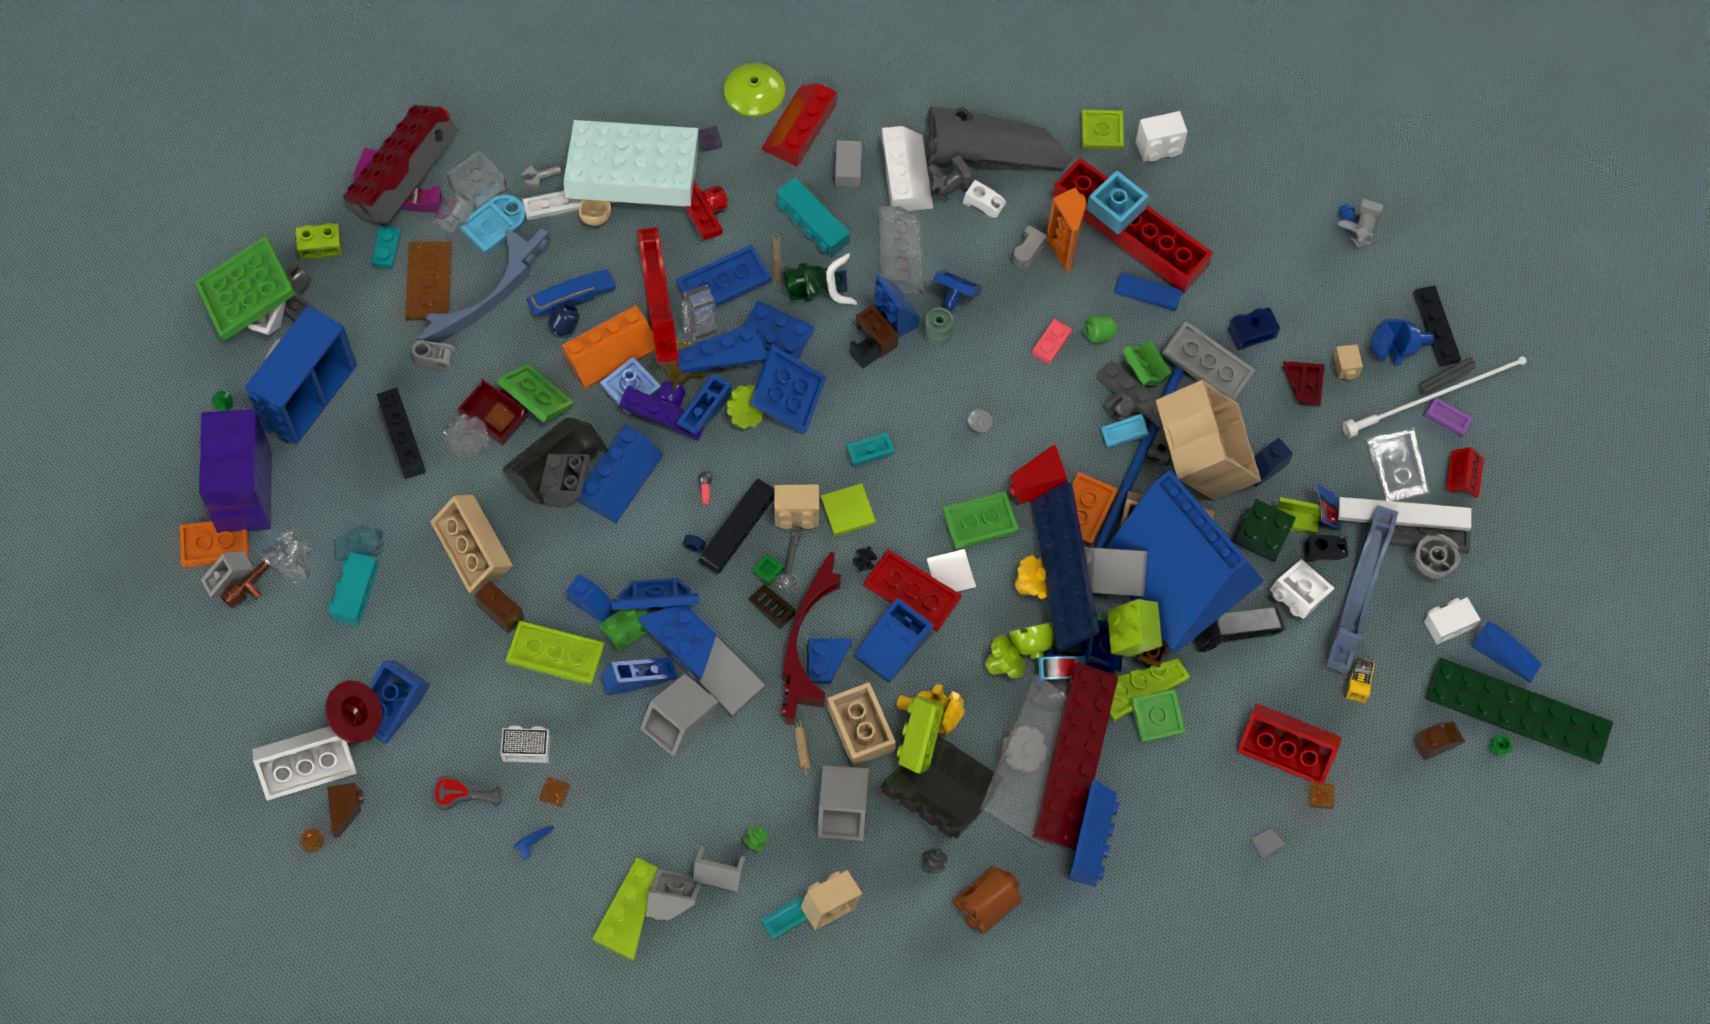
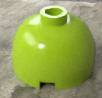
[1008,622,1054,659]

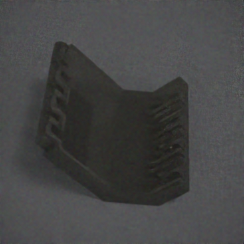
[880,735,1003,839]

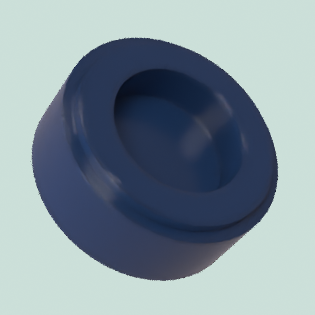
[682,535,706,553]

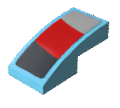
[1038,656,1086,680]

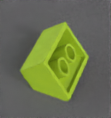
[897,696,946,773]

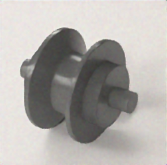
[922,848,948,874]

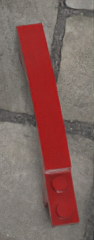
[637,227,679,363]

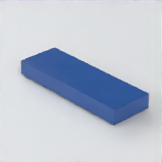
[1115,272,1183,312]

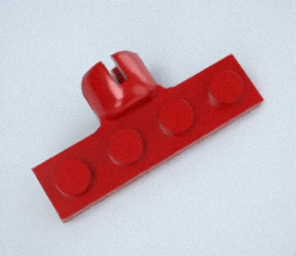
[684,181,728,241]

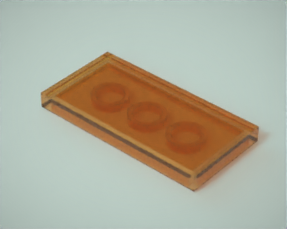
[405,242,452,320]

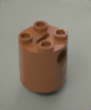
[952,866,1022,934]

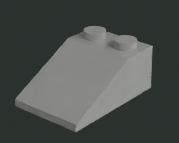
[1084,547,1147,596]

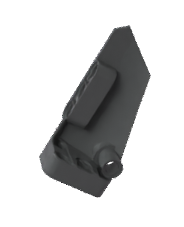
[926,107,1073,171]

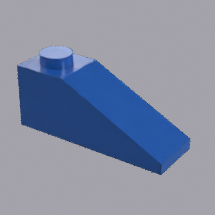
[677,373,731,435]
[1472,620,1542,682]
[601,657,677,694]

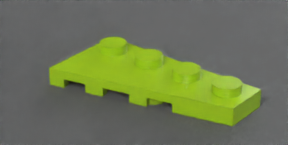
[1109,659,1190,723]
[592,858,658,962]

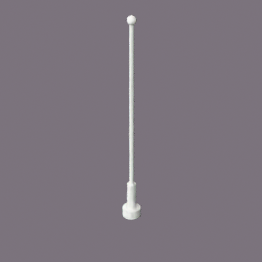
[1342,356,1527,438]

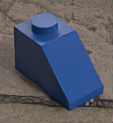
[566,574,615,623]

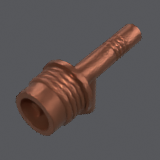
[220,559,271,609]

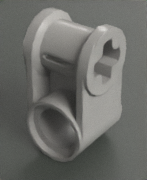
[412,340,455,371]

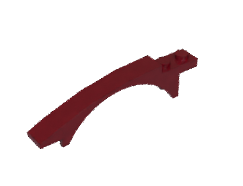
[781,552,841,725]

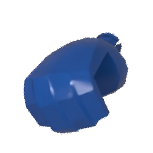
[1370,318,1434,365]

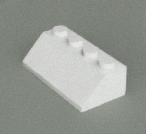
[881,126,933,212]
[252,726,357,801]

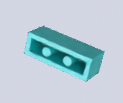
[329,552,379,627]

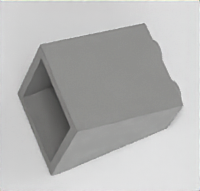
[640,674,719,757]
[817,765,869,841]

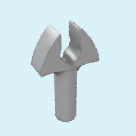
[522,165,562,188]

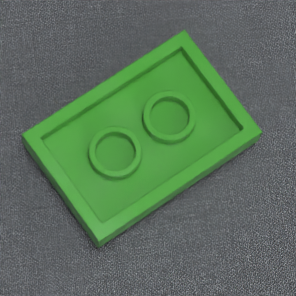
[497,363,574,422]
[942,491,1019,550]

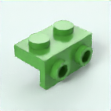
[1123,340,1171,386]
[599,608,649,652]

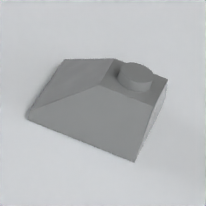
[646,869,702,921]

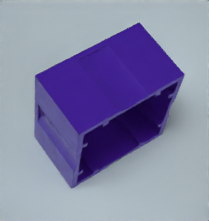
[199,409,272,533]

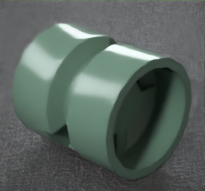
[924,307,953,346]

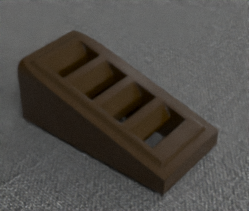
[748,584,796,629]

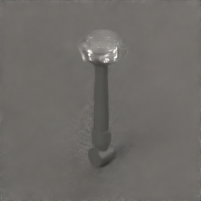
[775,529,802,589]

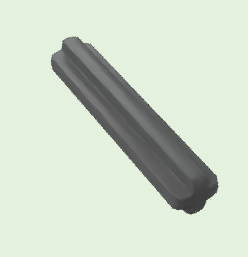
[1418,357,1476,394]

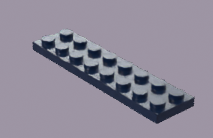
[1032,481,1099,651]

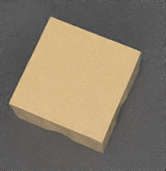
[1156,379,1261,501]

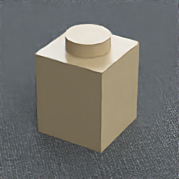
[1333,344,1363,380]

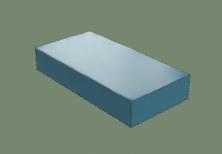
[1101,414,1149,449]

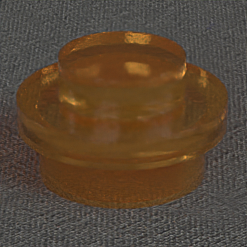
[300,829,324,852]

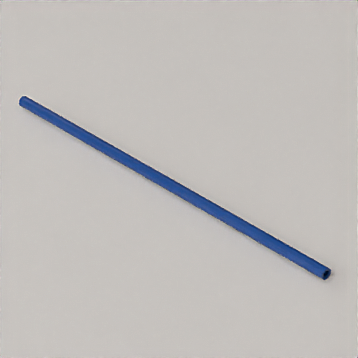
[1032,365,1185,689]

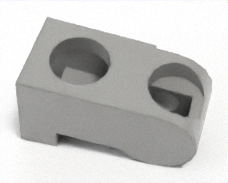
[1013,225,1047,269]

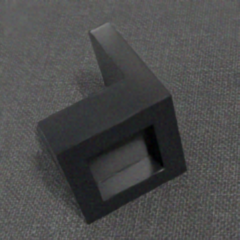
[850,338,880,368]

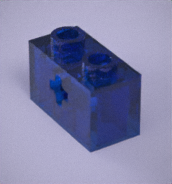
[1228,307,1280,351]

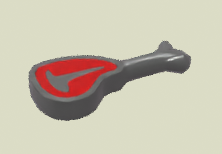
[432,776,502,810]

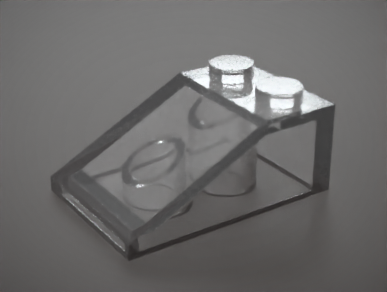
[1365,429,1429,501]

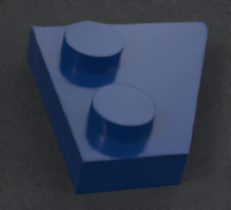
[809,638,852,684]

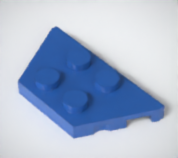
[612,578,699,610]
[638,605,717,681]

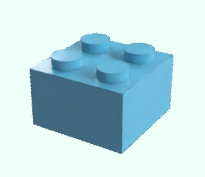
[1087,170,1149,235]

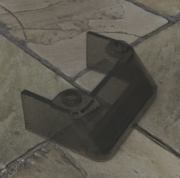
[503,418,609,505]

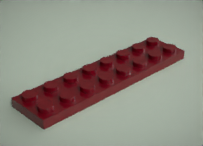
[1033,662,1119,851]

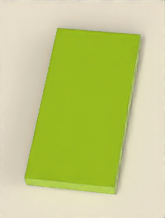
[505,620,605,686]

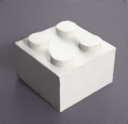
[1136,111,1187,162]

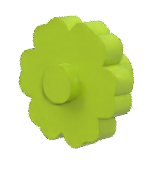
[727,385,764,429]
[985,635,1026,679]

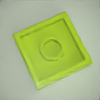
[1081,110,1124,150]
[820,483,876,537]

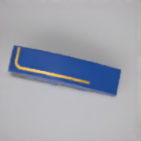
[526,269,616,317]

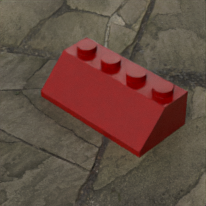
[761,83,837,167]
[1237,703,1342,786]

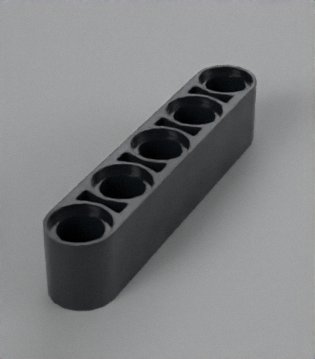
[699,479,775,574]

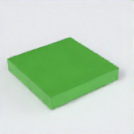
[1130,688,1186,743]

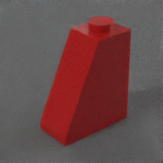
[1009,445,1068,504]

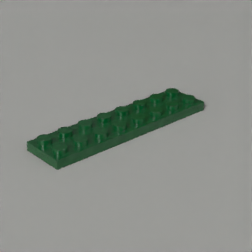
[1425,657,1613,764]

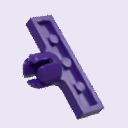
[619,381,705,441]

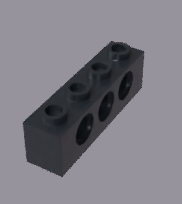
[376,388,426,479]

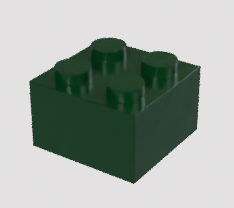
[1235,499,1296,562]

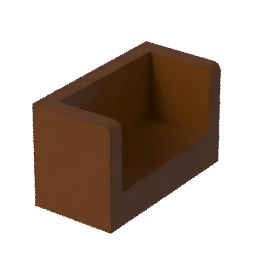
[855,305,899,357]

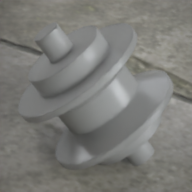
[968,409,992,432]

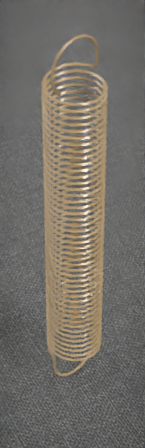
[772,234,782,289]

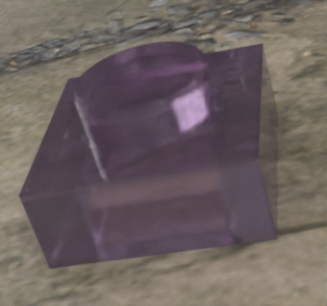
[698,126,722,152]

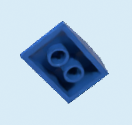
[369,660,431,743]

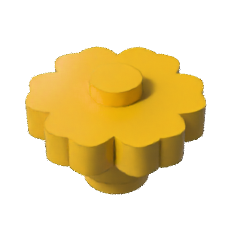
[1015,555,1048,600]

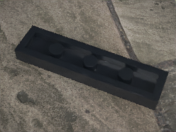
[1413,285,1461,367]

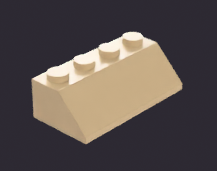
[430,495,513,593]

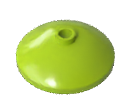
[724,63,785,117]

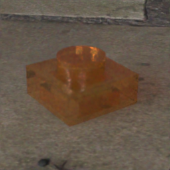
[484,402,516,433]
[540,777,570,807]
[1310,783,1334,809]

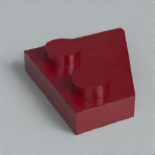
[1283,361,1325,406]

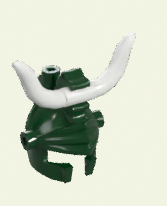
[783,253,857,305]

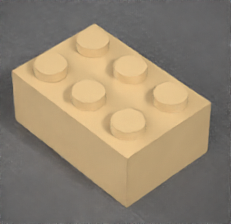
[827,682,896,767]

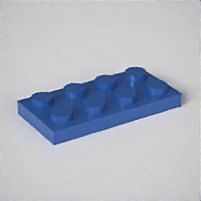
[676,245,771,316]

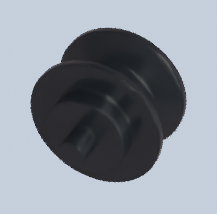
[853,546,877,572]

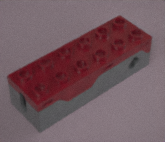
[343,105,459,224]

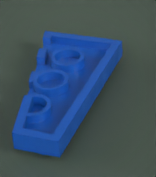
[676,324,768,373]

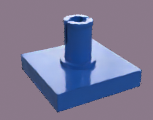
[933,270,983,309]

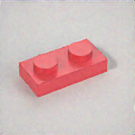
[1032,319,1072,364]

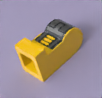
[1345,657,1375,703]

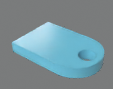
[458,195,526,255]

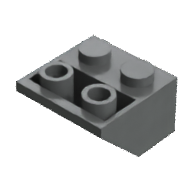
[539,454,590,506]

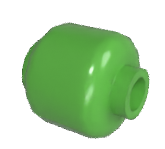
[1084,315,1117,343]

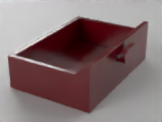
[458,379,528,446]

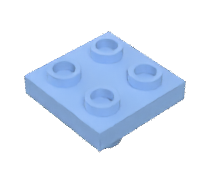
[600,357,661,415]

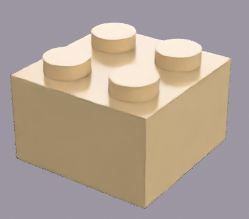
[774,484,819,529]
[801,870,862,931]

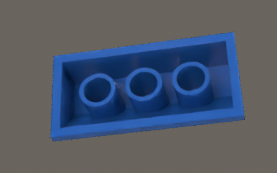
[578,424,663,524]
[1068,780,1120,887]

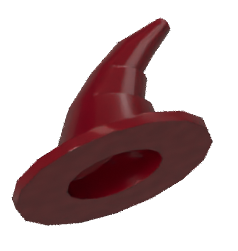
[325,680,382,743]

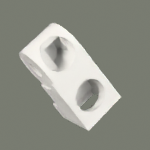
[963,180,1006,218]

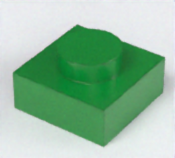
[752,554,784,586]

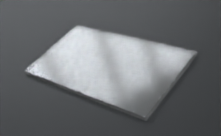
[980,674,1067,848]

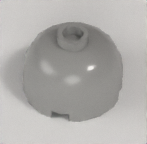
[1414,534,1460,580]

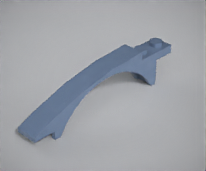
[418,228,550,343]
[1326,505,1399,674]

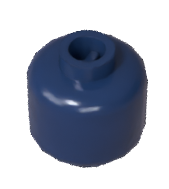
[548,303,580,336]

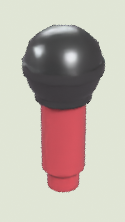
[698,471,713,505]

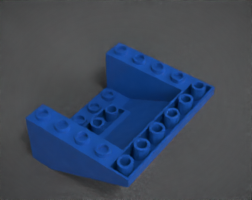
[1105,470,1264,654]

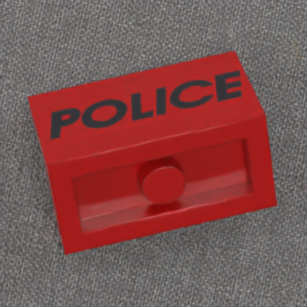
[1446,447,1484,498]

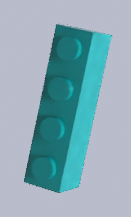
[776,177,850,257]

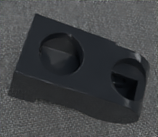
[1303,535,1348,562]

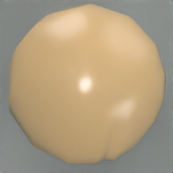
[579,199,611,226]

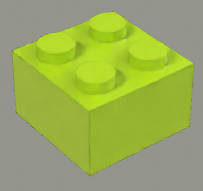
[1107,599,1162,657]

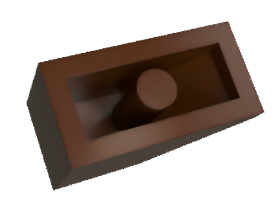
[1414,722,1465,760]
[327,782,364,837]

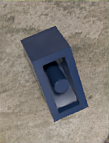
[1253,438,1293,487]

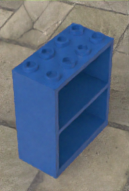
[245,306,357,445]

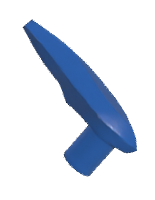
[514,826,554,860]

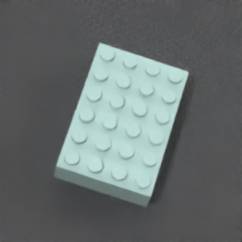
[564,120,699,206]

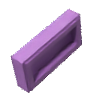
[1424,397,1474,437]

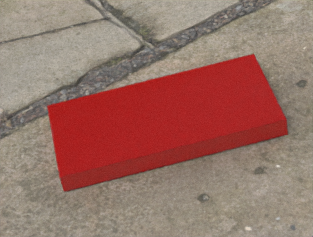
[863,550,962,632]

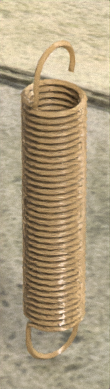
[795,720,811,776]

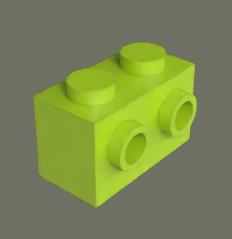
[296,223,343,260]

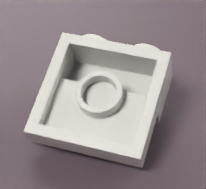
[1270,559,1335,620]

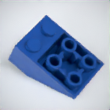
[874,275,919,337]
[855,598,933,683]

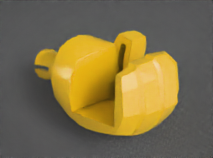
[897,684,965,735]

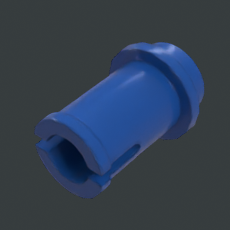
[1339,204,1357,232]

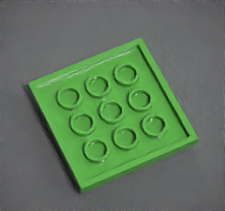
[195,235,296,341]

